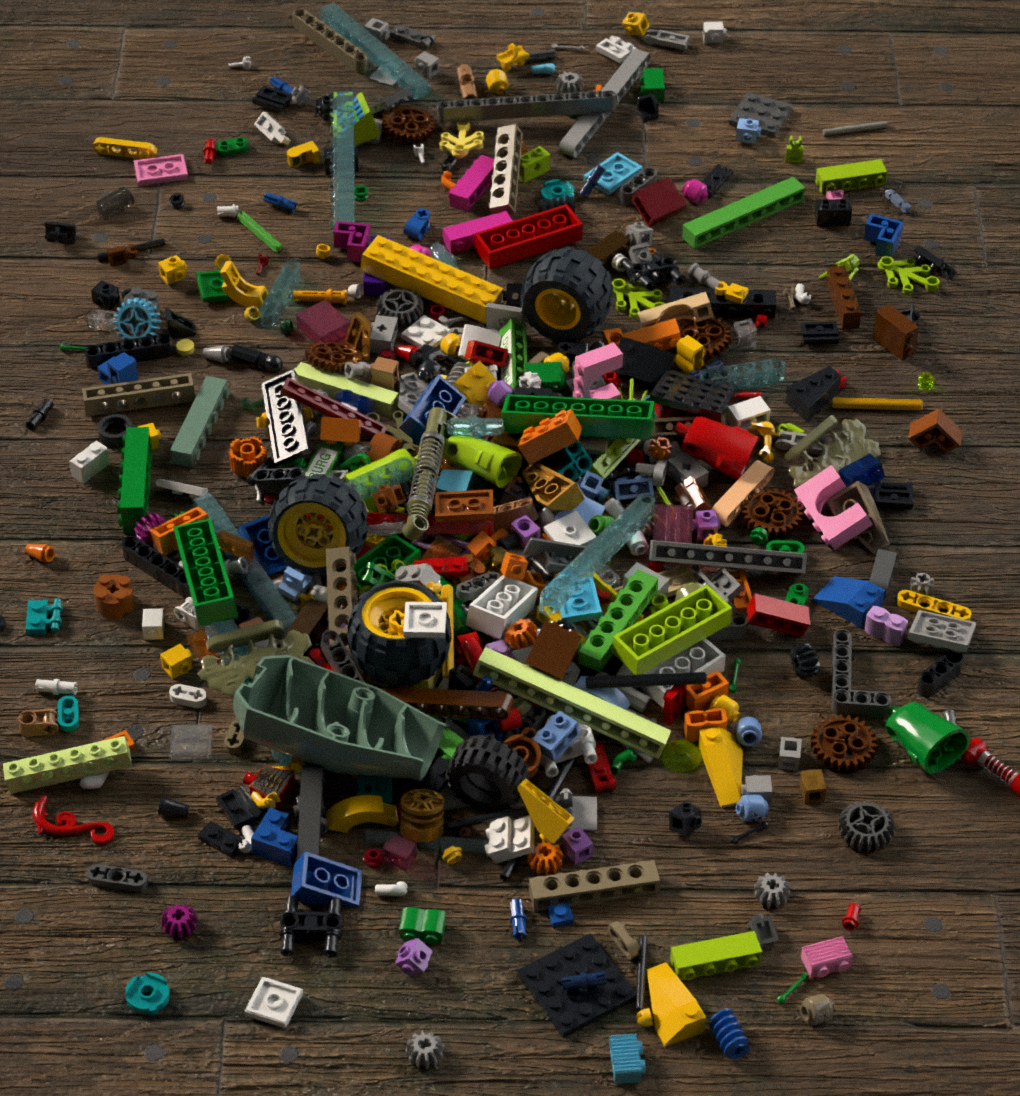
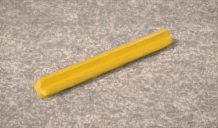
[832,397,923,411]
[441,584,454,678]

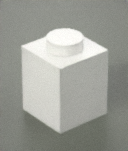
[142,609,165,640]

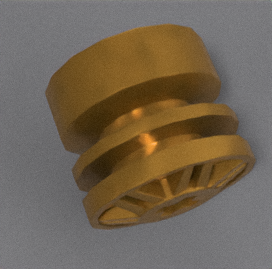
[400,789,444,842]

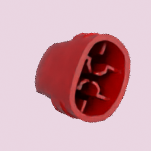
[674,417,759,481]

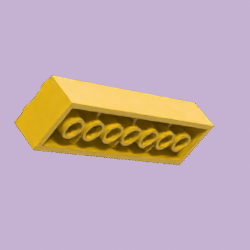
[360,235,504,324]

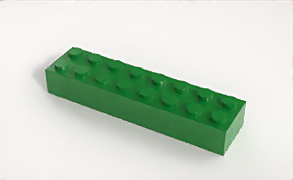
[501,394,655,440]
[173,518,238,626]

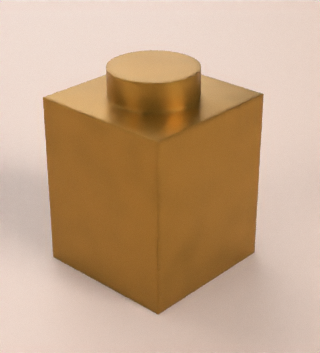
[799,769,826,804]

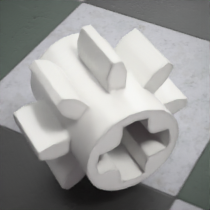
[519,371,542,388]

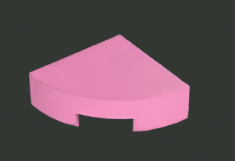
[826,190,844,199]

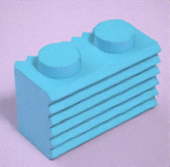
[609,1034,646,1085]

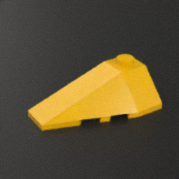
[698,726,743,808]
[646,963,706,1047]

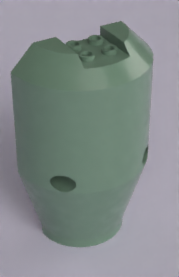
[233,655,446,782]

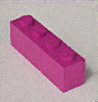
[448,155,495,212]
[443,211,512,254]

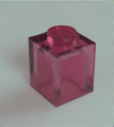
[383,834,417,871]

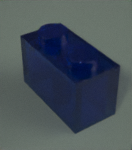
[838,453,885,488]

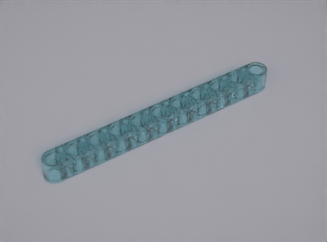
[318,2,432,100]
[192,493,296,638]
[539,494,655,615]

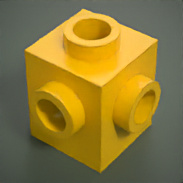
[622,12,650,36]
[158,255,187,285]

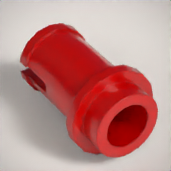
[842,903,862,931]

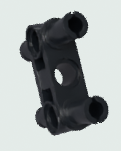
[620,252,686,292]
[279,896,343,958]

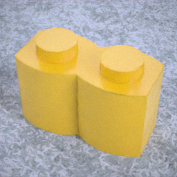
[676,335,705,375]

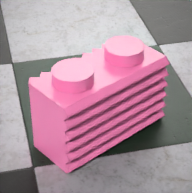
[801,936,852,978]

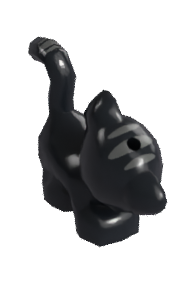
[409,344,467,382]

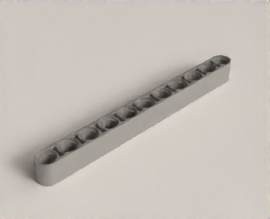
[559,49,651,158]

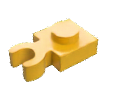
[715,281,748,304]

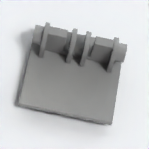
[556,788,597,831]

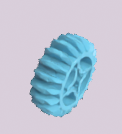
[113,298,161,340]

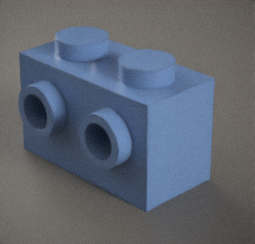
[612,476,654,503]
[533,711,581,762]

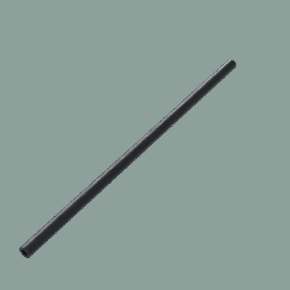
[499,669,619,882]

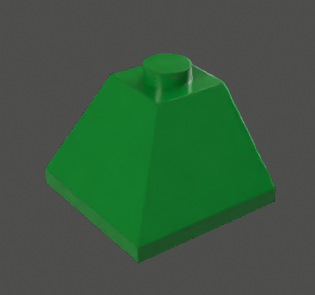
[525,362,567,392]

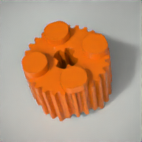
[229,436,267,479]

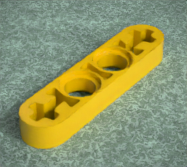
[92,137,157,159]
[897,590,972,621]

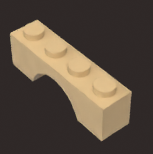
[638,292,714,328]

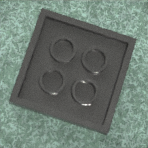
[729,92,793,138]

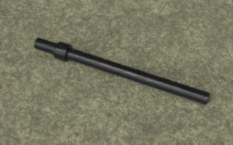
[448,799,573,830]

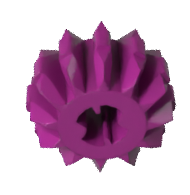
[134,511,166,545]
[161,902,198,940]

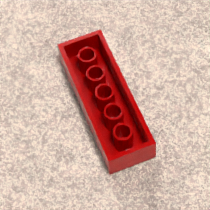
[474,204,583,270]

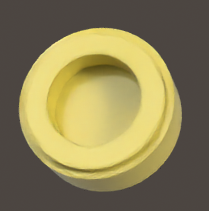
[176,339,194,356]

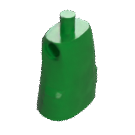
[885,702,970,774]

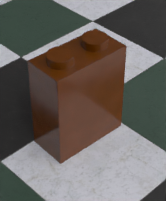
[873,304,919,361]
[525,621,582,681]

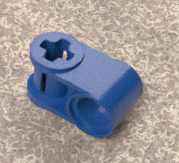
[403,208,430,240]

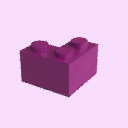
[333,221,371,262]

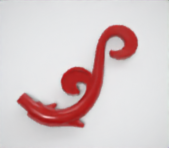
[32,795,115,845]

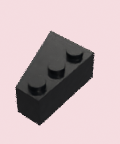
[785,366,841,423]

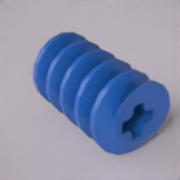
[709,1008,751,1060]

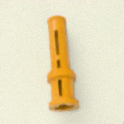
[293,289,347,305]

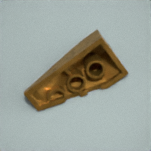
[521,462,585,511]

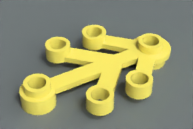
[440,121,484,158]

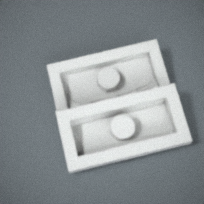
[458,324,501,365]

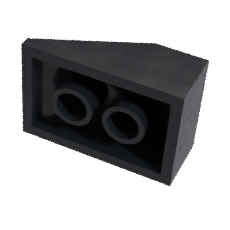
[613,337,676,387]

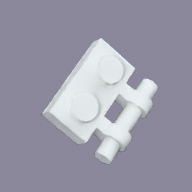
[596,36,637,63]

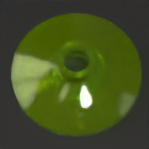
[661,740,702,773]

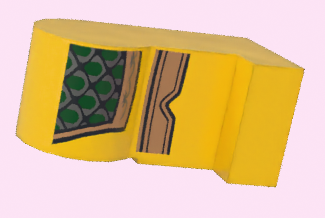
[287,141,320,167]

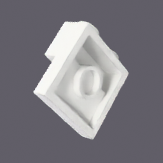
[485,815,535,864]

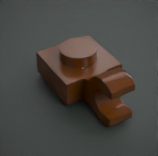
[107,244,139,267]

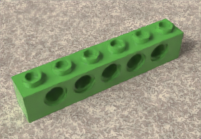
[578,569,658,672]

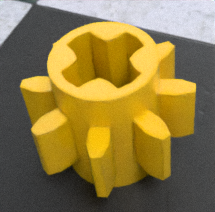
[704,533,727,547]

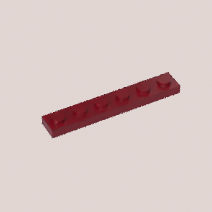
[280,377,387,439]

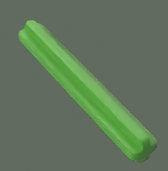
[237,211,282,253]

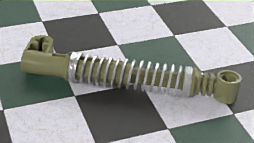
[402,407,465,541]

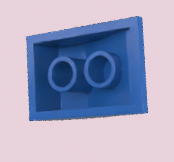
[237,515,288,578]
[812,576,885,628]
[291,851,362,907]

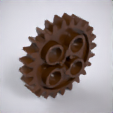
[381,105,435,143]
[675,315,731,360]
[305,341,363,374]
[742,488,804,538]
[811,714,877,772]

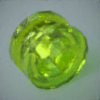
[917,373,934,390]

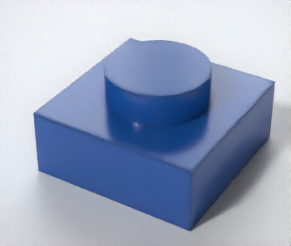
[547,902,573,928]

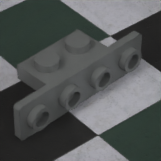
[524,537,599,575]
[691,565,744,613]

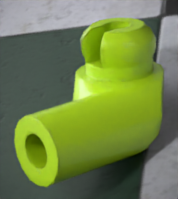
[778,423,806,434]

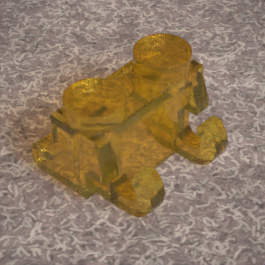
[486,545,516,576]

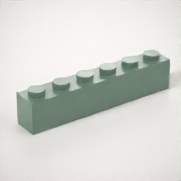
[170,376,230,467]

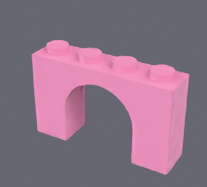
[573,343,623,400]
[794,465,873,550]

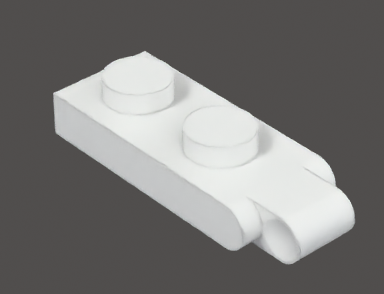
[156,479,209,499]

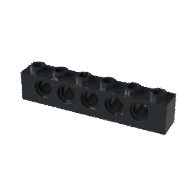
[669,288,776,318]

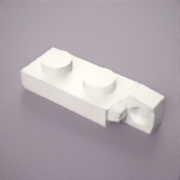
[254,111,291,146]

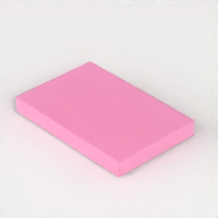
[134,154,188,186]

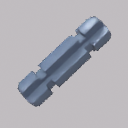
[885,189,912,213]

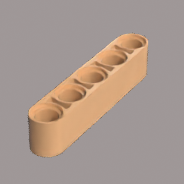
[711,460,774,527]

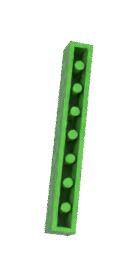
[682,177,805,249]

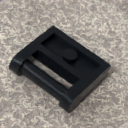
[874,480,913,509]

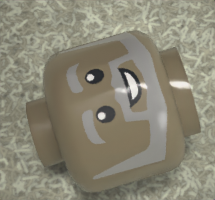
[800,994,835,1025]

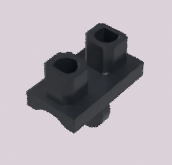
[45,221,76,243]

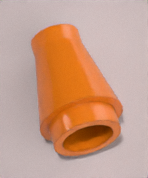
[25,544,55,563]

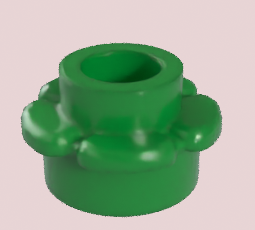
[750,527,768,545]

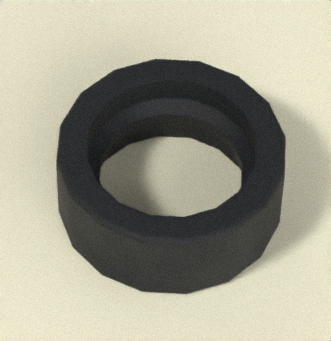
[98,414,133,448]

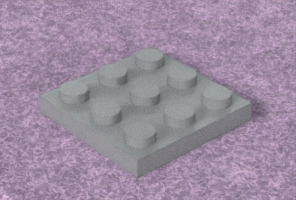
[908,610,976,653]

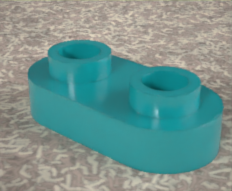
[58,696,79,732]

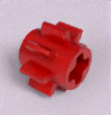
[601,371,621,390]

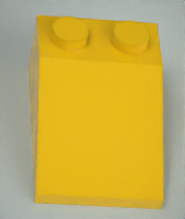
[517,779,575,844]

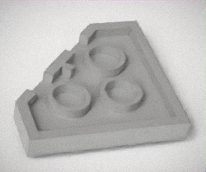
[398,372,429,415]

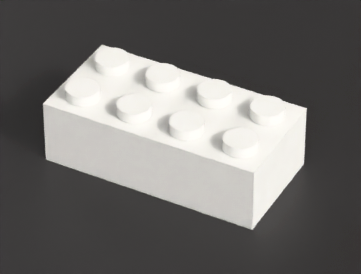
[465,575,538,639]
[640,638,726,708]

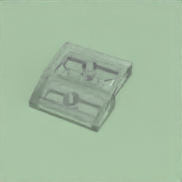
[170,724,213,759]

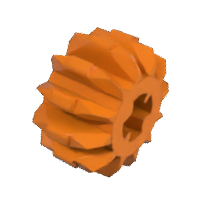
[504,618,538,650]
[527,840,563,876]

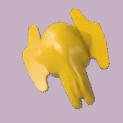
[747,421,780,463]

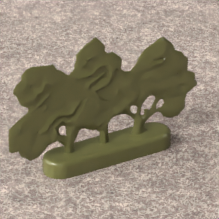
[784,415,881,488]
[197,620,315,697]

